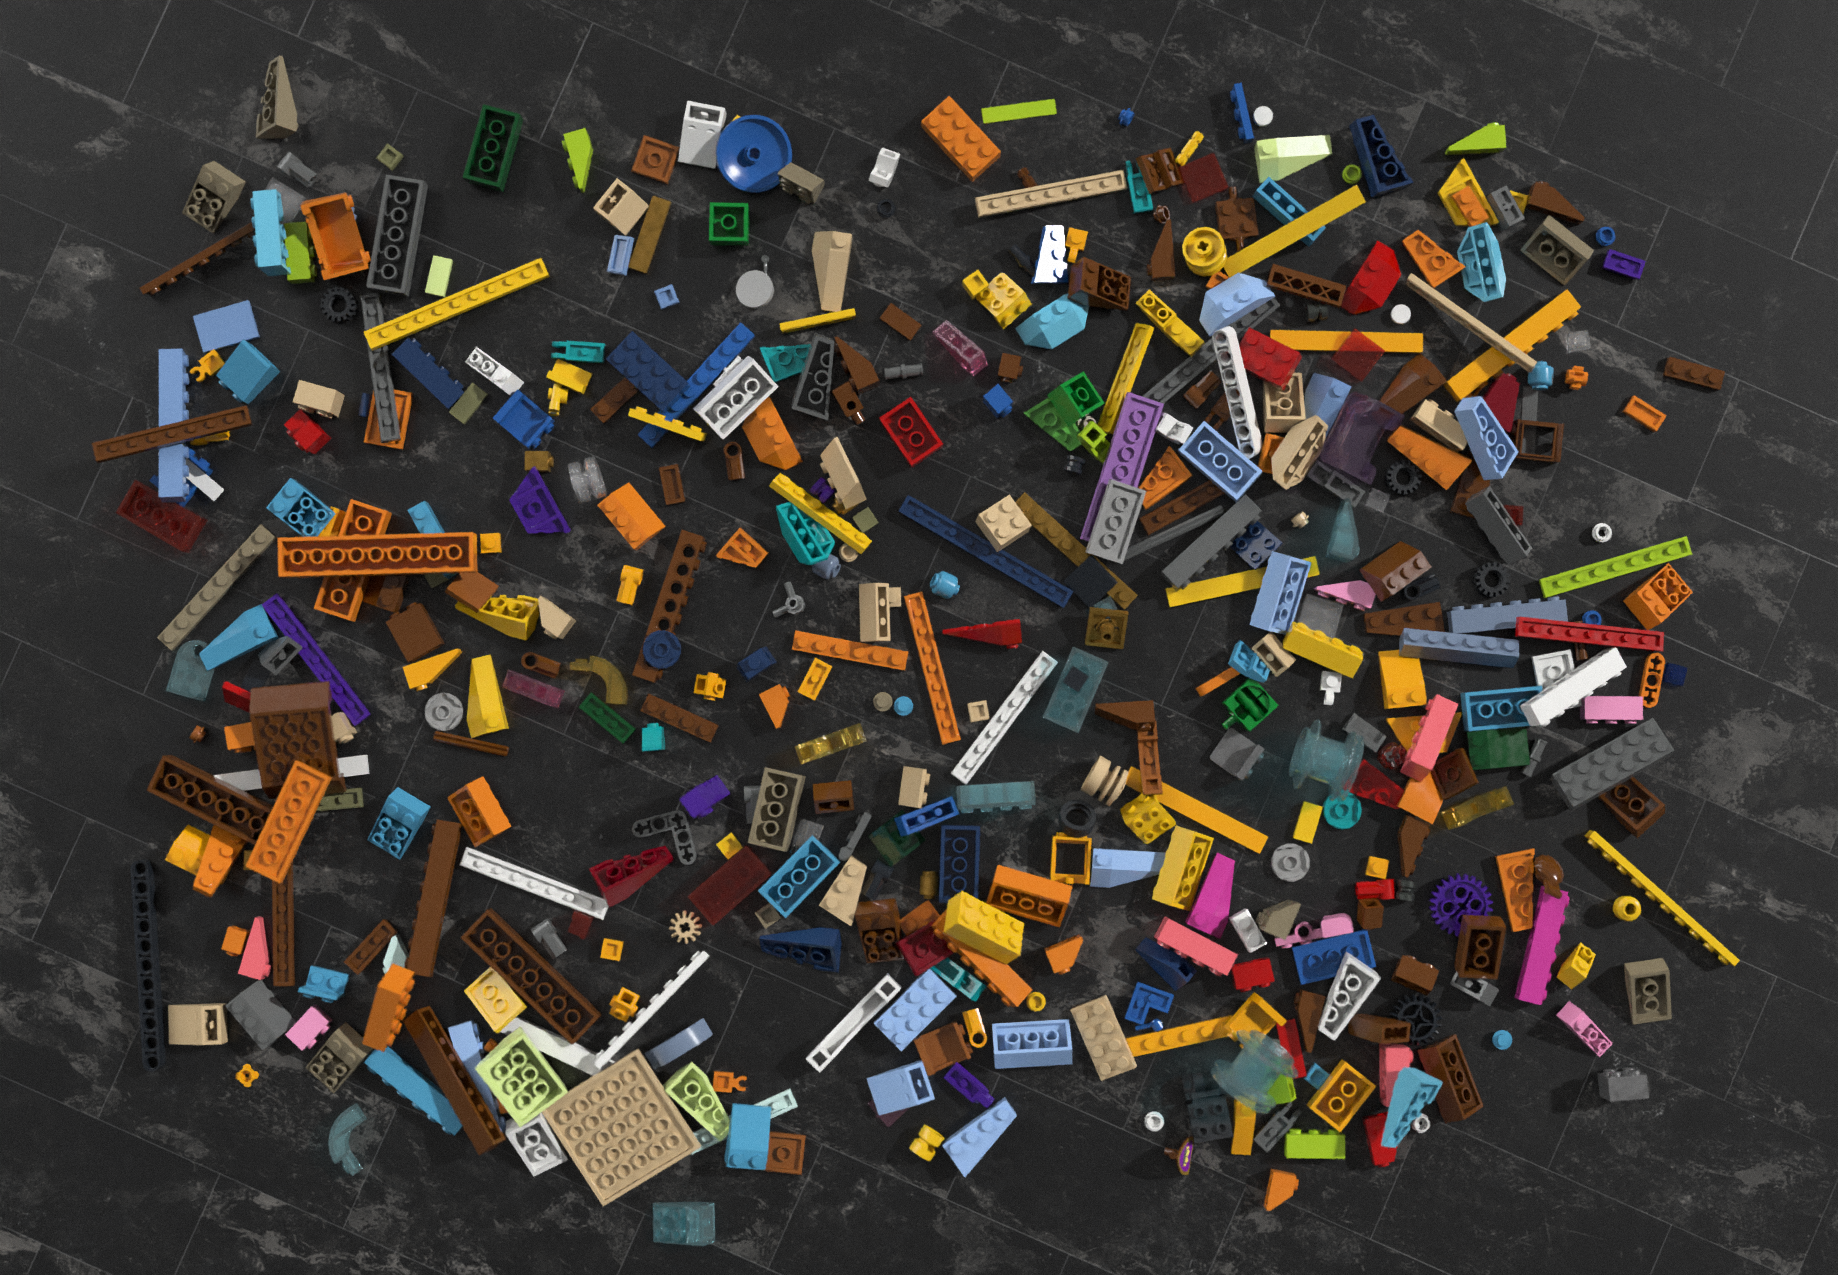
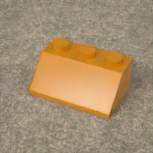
[165,825,233,885]

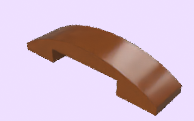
[1137,721,1163,796]

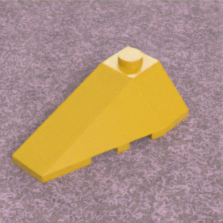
[455,595,540,641]
[467,654,509,738]

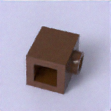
[997,353,1023,384]
[1357,898,1384,930]

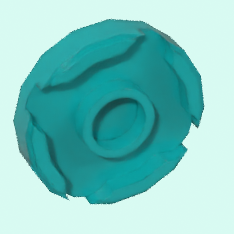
[1322,791,1362,829]

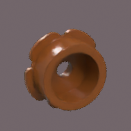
[189,725,206,743]

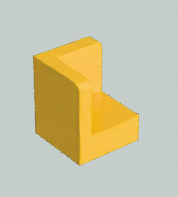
[962,270,989,299]

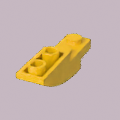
[1136,290,1205,357]

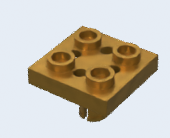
[1085,607,1128,649]

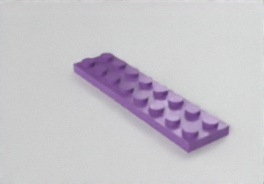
[1080,392,1164,541]

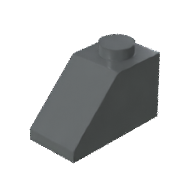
[258,636,302,675]
[1450,971,1499,1006]

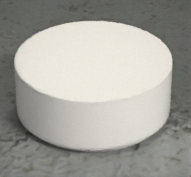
[1253,106,1273,127]
[1390,304,1411,324]

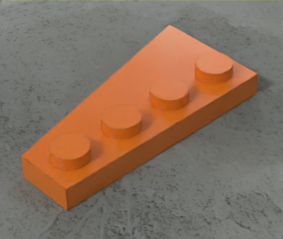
[193,825,248,898]
[1495,848,1535,932]

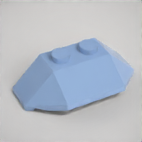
[1199,273,1275,336]

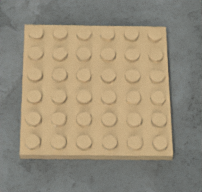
[542,1049,701,1206]

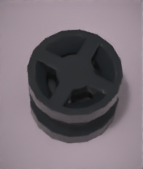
[1063,455,1085,475]

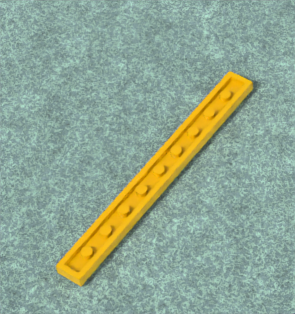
[364,258,549,351]
[1585,830,1740,966]

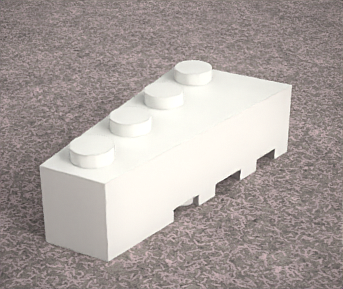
[1318,952,1380,1041]

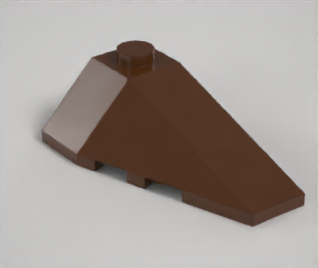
[1370,354,1447,429]

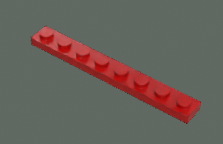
[1515,617,1664,652]

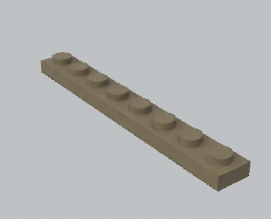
[157,524,277,651]

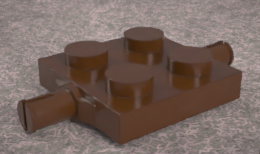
[1215,187,1259,252]

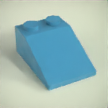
[724,1103,771,1170]

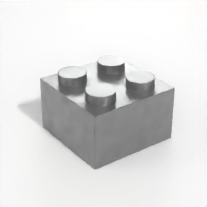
[1598,1067,1649,1102]

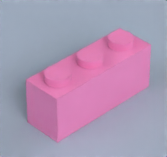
[1580,696,1643,724]

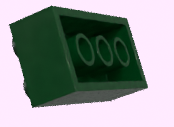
[463,104,523,192]

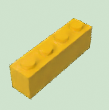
[1283,621,1363,678]

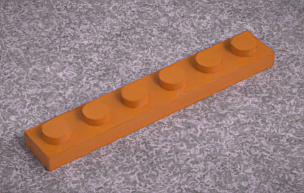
[792,631,908,671]

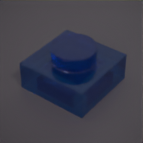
[1663,663,1688,686]

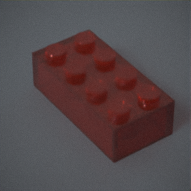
[116,480,208,553]
[688,845,773,925]

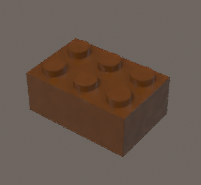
[1454,915,1506,979]

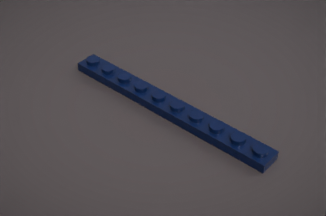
[898,495,1073,608]

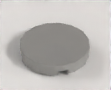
[736,270,774,309]
[425,693,464,731]
[1271,843,1310,882]

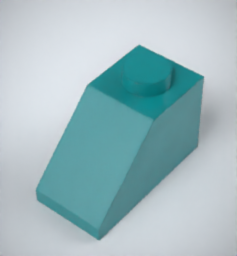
[642,723,666,751]

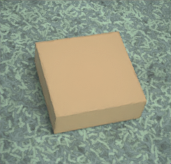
[967,700,990,722]

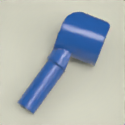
[1135,1019,1163,1032]

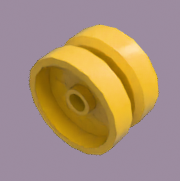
[1182,227,1227,276]

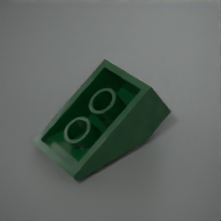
[1467,726,1530,770]

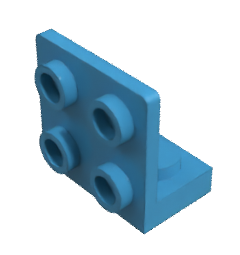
[298,965,350,1003]

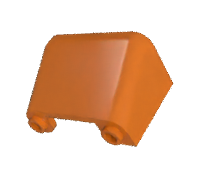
[300,192,371,280]

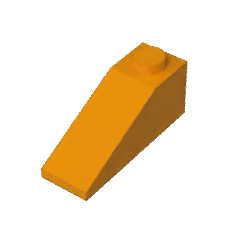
[403,648,462,692]
[1231,1095,1257,1155]

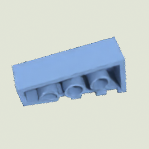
[1454,396,1519,480]
[942,1097,1017,1177]

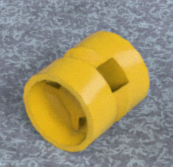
[909,1124,945,1161]

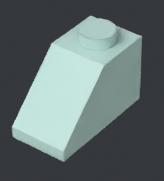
[383,934,409,974]

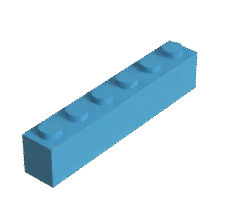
[364,1046,463,1135]

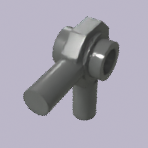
[772,582,806,618]

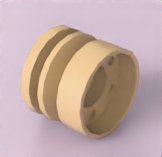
[1081,756,1129,806]

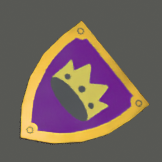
[1164,1136,1194,1175]

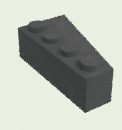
[791,333,834,420]

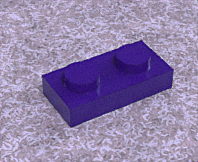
[1602,249,1646,280]

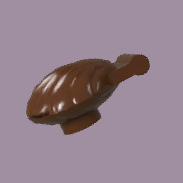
[1534,855,1564,899]

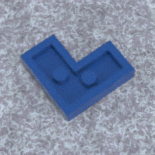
[1124,981,1174,1025]

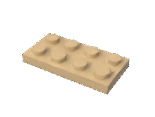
[1070,995,1137,1081]

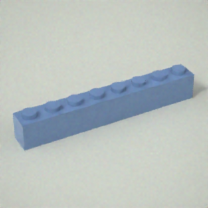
[159,349,189,502]

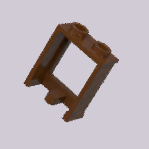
[1510,419,1564,463]

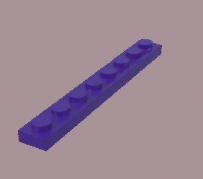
[262,593,371,726]

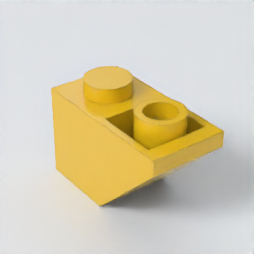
[1557,943,1596,989]

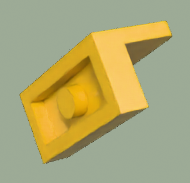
[546,359,592,395]

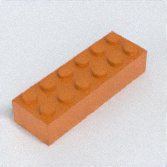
[313,499,392,622]

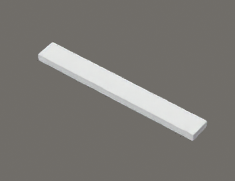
[951,651,1058,785]
[213,755,370,791]
[459,847,609,920]

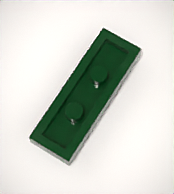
[579,692,636,744]

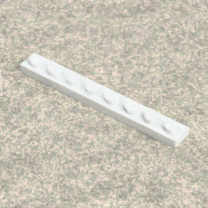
[594,950,710,1069]

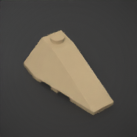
[812,231,852,312]

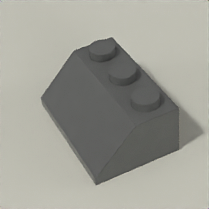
[225,980,297,1050]

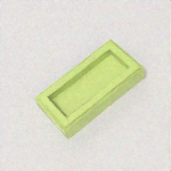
[425,255,453,298]

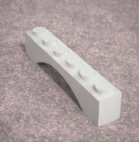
[806,973,901,1072]

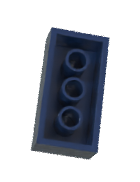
[606,331,690,414]
[939,825,980,903]

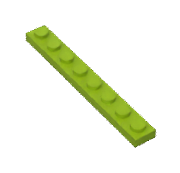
[1539,536,1692,598]

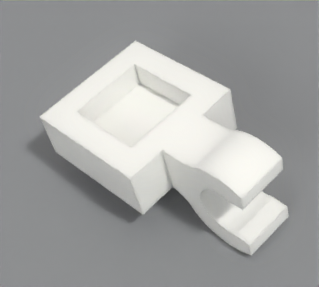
[1320,671,1342,705]

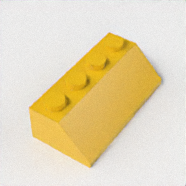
[1152,826,1214,911]

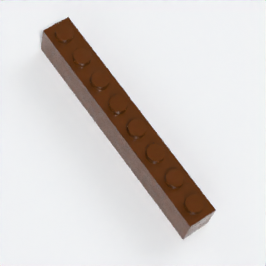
[404,819,463,977]
[403,1006,506,1155]

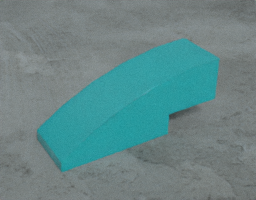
[930,957,987,1002]

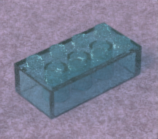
[1042,647,1109,733]
[956,781,1036,813]

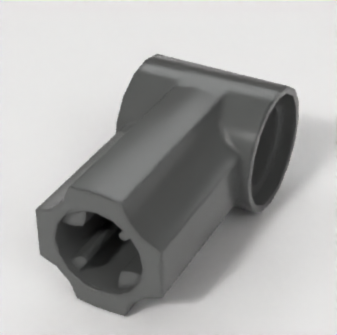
[277,151,318,188]
[744,785,761,824]
[531,918,567,959]

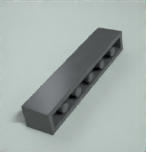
[1161,494,1262,591]

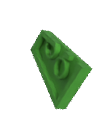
[1024,398,1082,452]

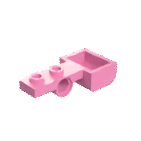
[1275,913,1354,948]

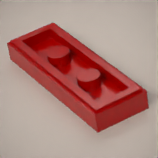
[1276,1018,1307,1079]

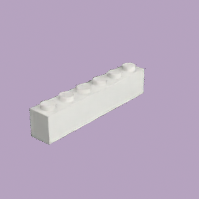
[1520,647,1626,727]

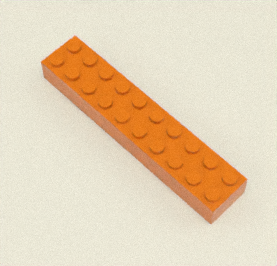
[278,532,477,578]

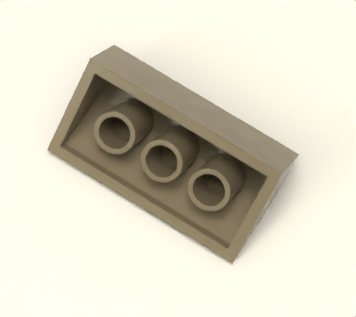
[748,767,806,852]

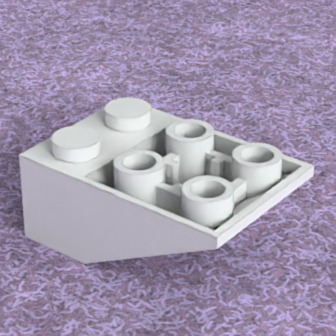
[678,101,727,169]

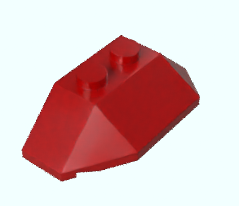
[1341,240,1401,315]

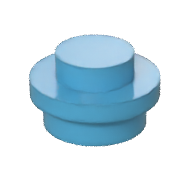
[894,696,913,716]
[1492,1030,1512,1050]

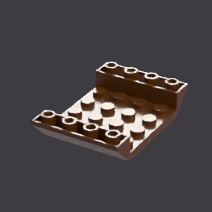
[250,681,346,799]

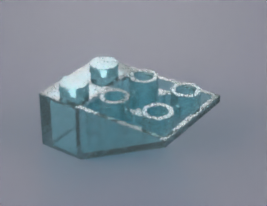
[653,1202,715,1246]

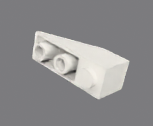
[465,347,524,396]

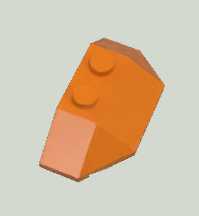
[742,396,803,470]

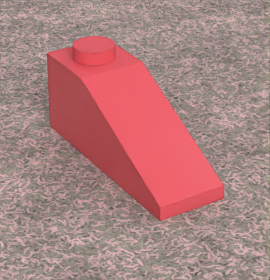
[238,916,271,980]

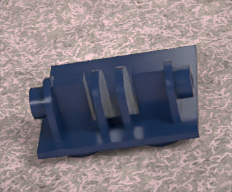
[1230,521,1283,570]

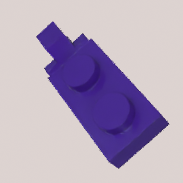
[944,1062,994,1108]

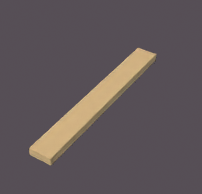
[975,170,1127,218]
[1406,273,1537,373]

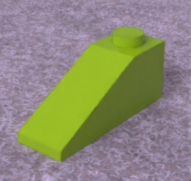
[1445,123,1506,155]

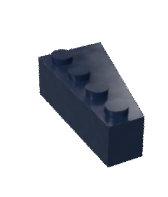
[1349,115,1414,198]
[392,337,464,408]

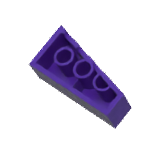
[679,775,731,819]

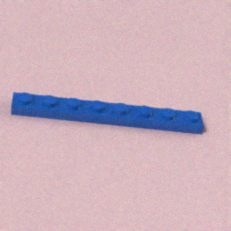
[638,323,755,448]

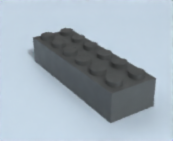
[366,174,428,297]
[1550,718,1674,812]

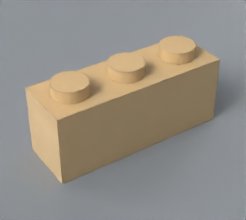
[859,583,890,642]

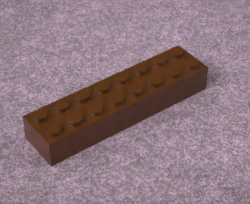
[147,755,274,845]
[461,908,602,1045]

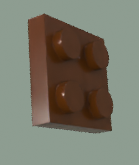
[1431,748,1479,800]

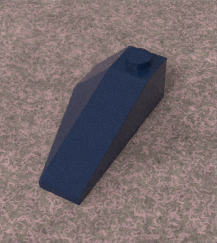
[759,927,841,972]

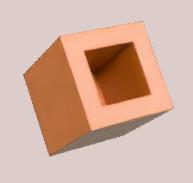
[221,925,251,957]

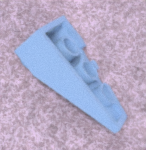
[1090,848,1165,888]

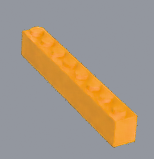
[1443,289,1581,402]

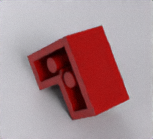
[284,409,331,454]

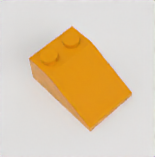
[1378,650,1427,709]

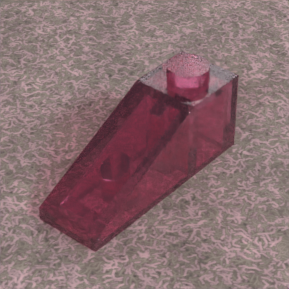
[933,320,988,376]
[502,669,565,708]

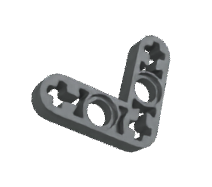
[632,810,697,865]

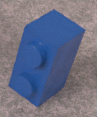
[983,384,1013,418]

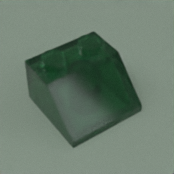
[868,810,925,867]

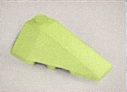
[1254,135,1332,183]
[663,1062,730,1142]

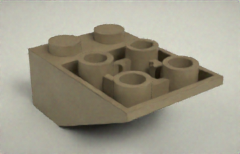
[182,161,246,234]
[778,162,825,204]
[305,1022,374,1093]

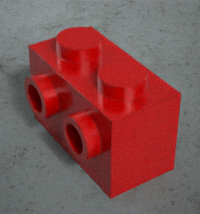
[1230,957,1275,992]

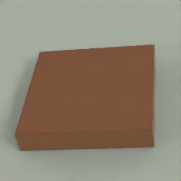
[631,135,680,185]
[445,572,499,613]
[763,1131,806,1175]

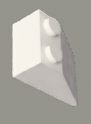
[506,1112,568,1177]

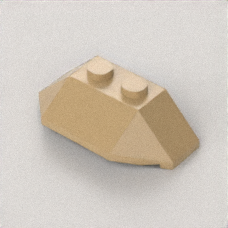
[1271,415,1328,490]

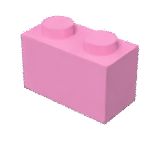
[285,1005,333,1051]

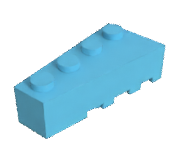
[251,189,291,276]

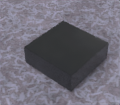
[1062,666,1089,692]

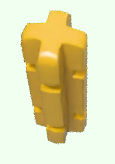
[1176,131,1204,166]

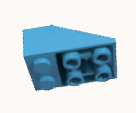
[266,478,336,537]
[367,787,430,859]

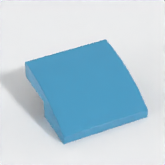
[1228,640,1270,683]

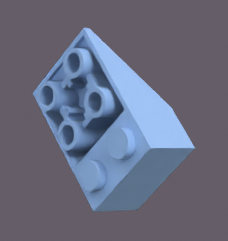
[867,1060,935,1115]

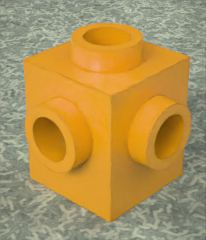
[693,672,726,701]
[609,987,640,1022]

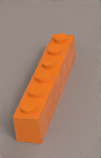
[931,909,1032,1007]

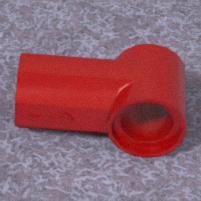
[1355,879,1395,899]

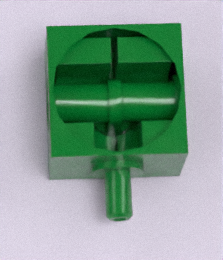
[1221,678,1279,732]

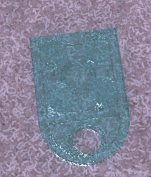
[166,640,215,702]

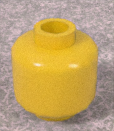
[1613,896,1641,921]

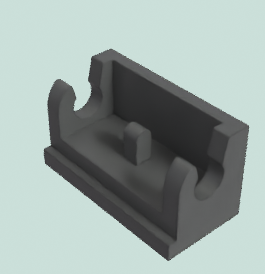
[1486,185,1525,232]
[1342,713,1386,752]

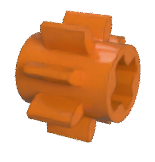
[1565,366,1588,390]

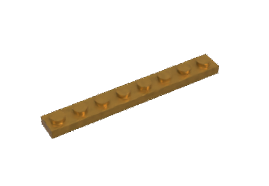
[1015,492,1138,610]

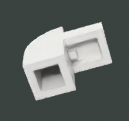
[869,148,900,187]
[1155,412,1193,445]

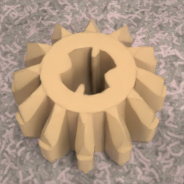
[669,910,702,944]

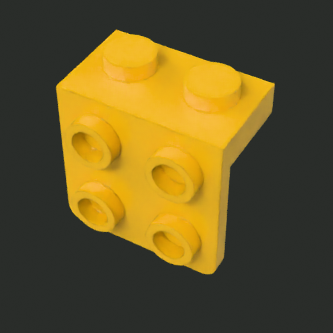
[975,273,1031,329]
[1120,793,1176,844]

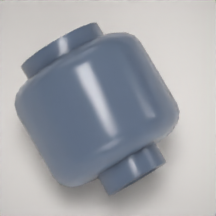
[812,554,841,579]

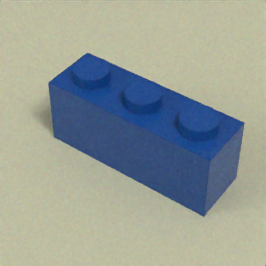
[894,796,959,837]

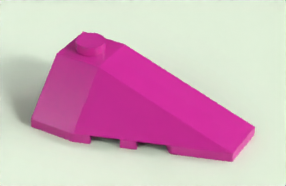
[1185,853,1235,939]

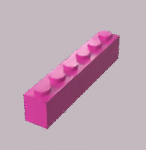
[1514,886,1569,1005]

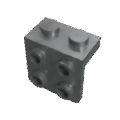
[1210,728,1264,781]

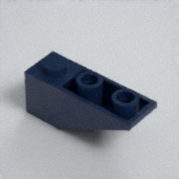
[1135,937,1197,991]

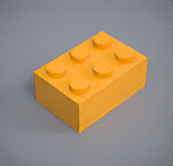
[1306,1059,1376,1132]

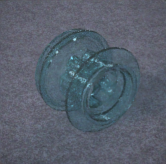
[1289,719,1364,802]
[1211,1030,1298,1114]

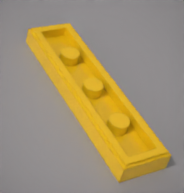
[779,308,856,334]

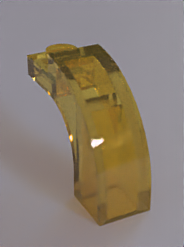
[570,656,628,705]
[795,723,866,764]
[1441,786,1514,830]

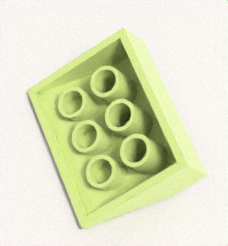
[475,1027,568,1127]

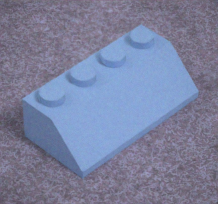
[1250,551,1312,635]
[992,1019,1072,1069]

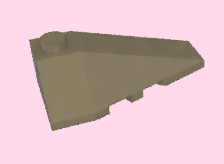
[256,55,298,139]

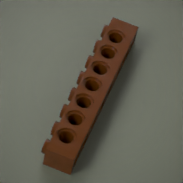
[632,530,707,683]

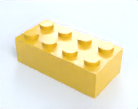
[944,891,1024,964]

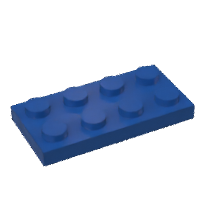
[1291,929,1376,985]

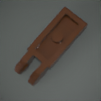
[1204,389,1240,431]

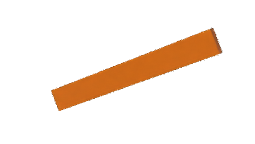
[904,592,961,745]

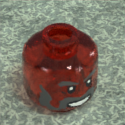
[1377,742,1407,770]

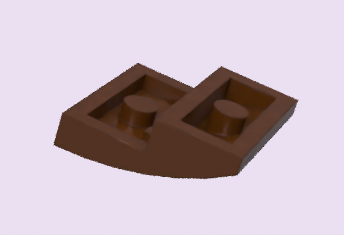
[1136,148,1184,194]

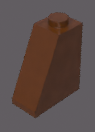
[1348,1014,1411,1044]

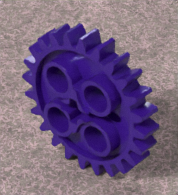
[1429,873,1493,936]

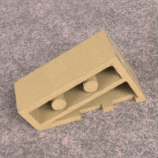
[819,856,867,926]

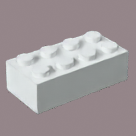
[693,356,778,439]

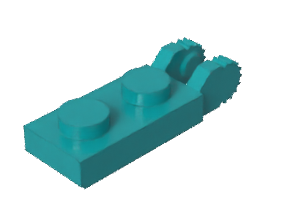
[1126,161,1153,214]
[551,341,606,363]

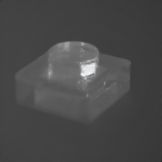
[1567,330,1591,353]

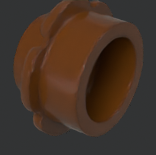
[1154,205,1170,223]

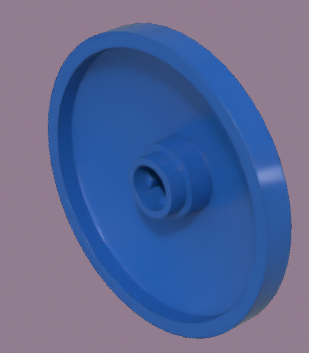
[716,115,792,193]

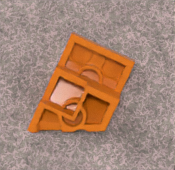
[1397,772,1443,824]

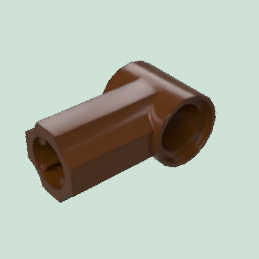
[1183,371,1222,409]
[724,442,745,480]
[521,652,561,679]

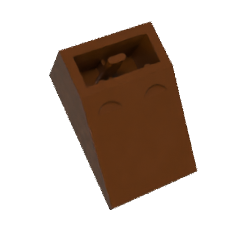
[1068,257,1131,311]
[834,336,880,395]
[855,898,904,963]

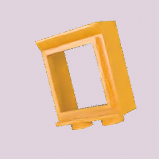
[1050,832,1092,885]

